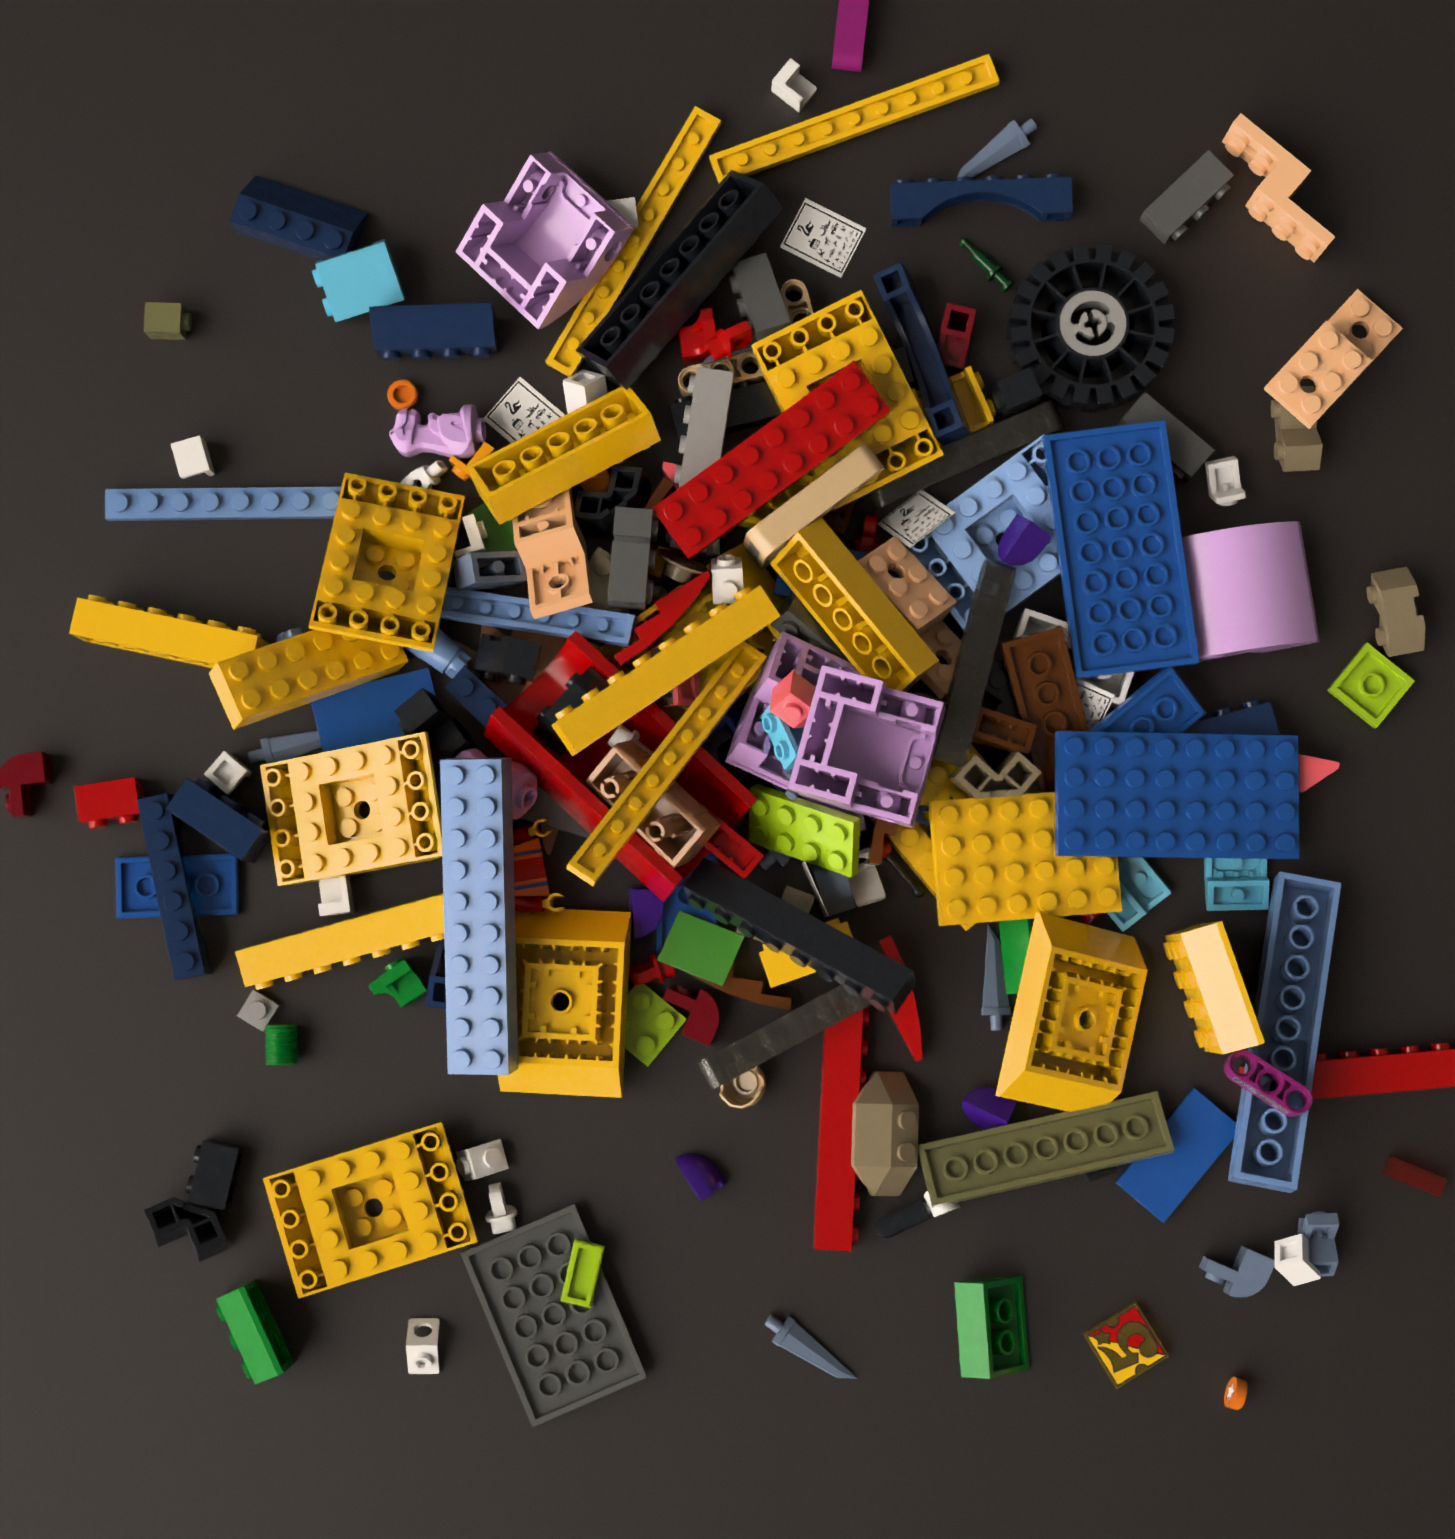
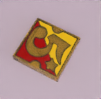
[1082,1301,1169,1389]

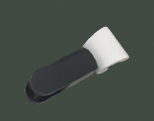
[876,1191,960,1238]

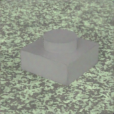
[237,990,281,1032]

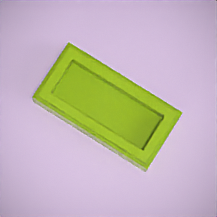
[560,1239,605,1308]

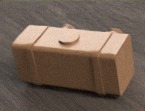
[585,740,721,868]

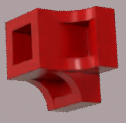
[679,308,716,364]

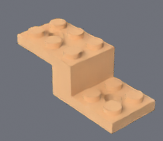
[1222,113,1335,262]
[1264,289,1403,429]
[512,488,593,619]
[858,536,984,699]

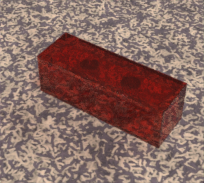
[1381,1156,1447,1197]

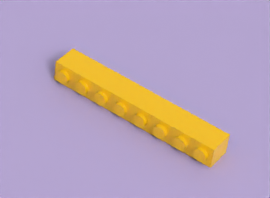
[551,585,781,756]
[235,893,444,990]

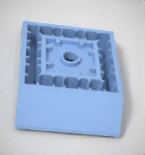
[903,434,1061,639]

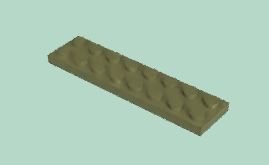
[917,1091,1175,1208]

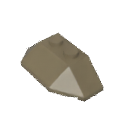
[851,1071,919,1196]

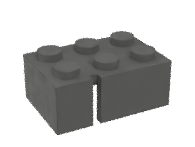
[608,506,659,611]

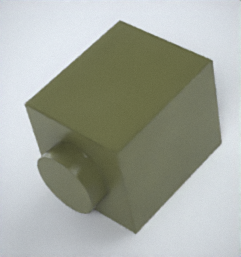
[144,302,192,340]

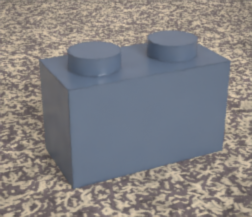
[453,551,527,591]

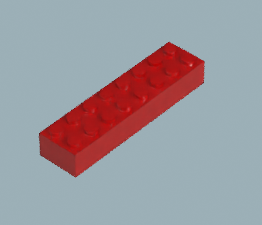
[652,361,891,561]

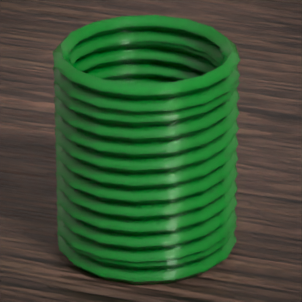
[265,1024,299,1065]

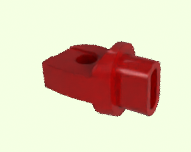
[705,321,752,361]
[851,513,882,554]
[629,953,676,985]

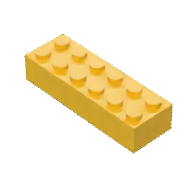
[467,387,661,525]
[770,517,939,692]
[69,594,269,668]
[209,630,408,730]

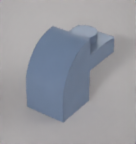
[809,863,856,917]
[1297,1211,1339,1277]
[1199,1245,1275,1298]

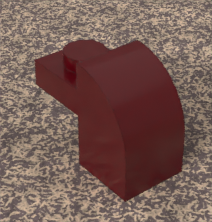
[938,303,977,369]
[0,751,53,819]
[663,985,719,1047]

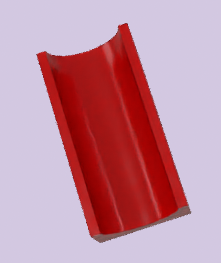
[484,630,758,903]

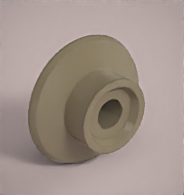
[658,549,709,583]

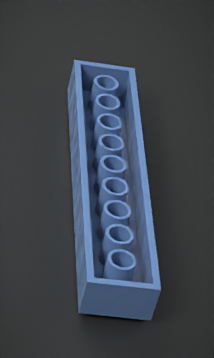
[440,757,518,1075]
[1228,871,1341,1193]

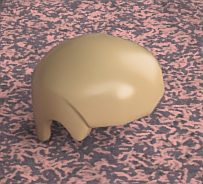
[719,1060,766,1109]

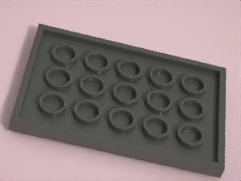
[460,1203,648,1427]

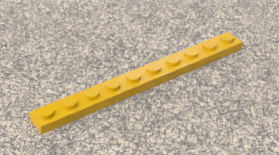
[709,54,1000,184]
[545,106,721,377]
[567,641,767,886]

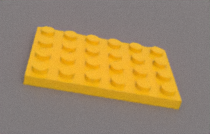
[928,792,1122,926]

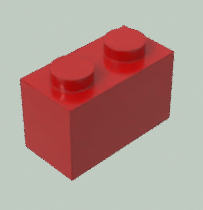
[74,777,144,829]

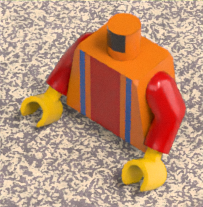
[513,818,565,913]

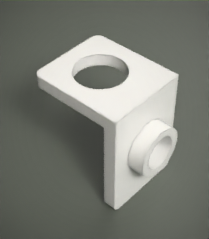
[848,848,886,907]
[406,1318,440,1374]

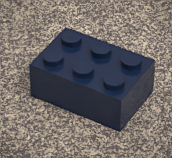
[165,777,271,863]

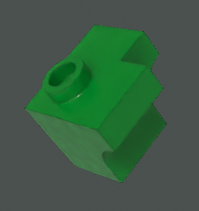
[368,958,428,1008]

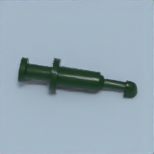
[959,238,1015,293]

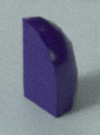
[998,514,1052,566]
[628,888,664,939]
[962,1087,1017,1130]
[675,1153,727,1202]

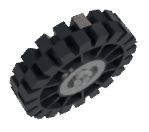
[1007,243,1175,412]

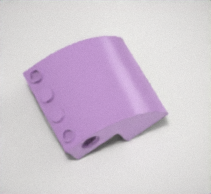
[456,151,635,329]
[1182,521,1320,662]
[725,631,861,810]
[788,665,946,828]

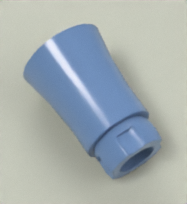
[402,629,472,679]

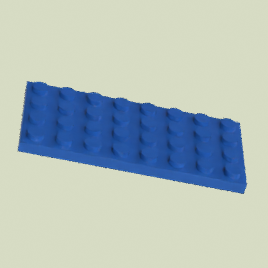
[1042,420,1200,679]
[1055,731,1299,859]

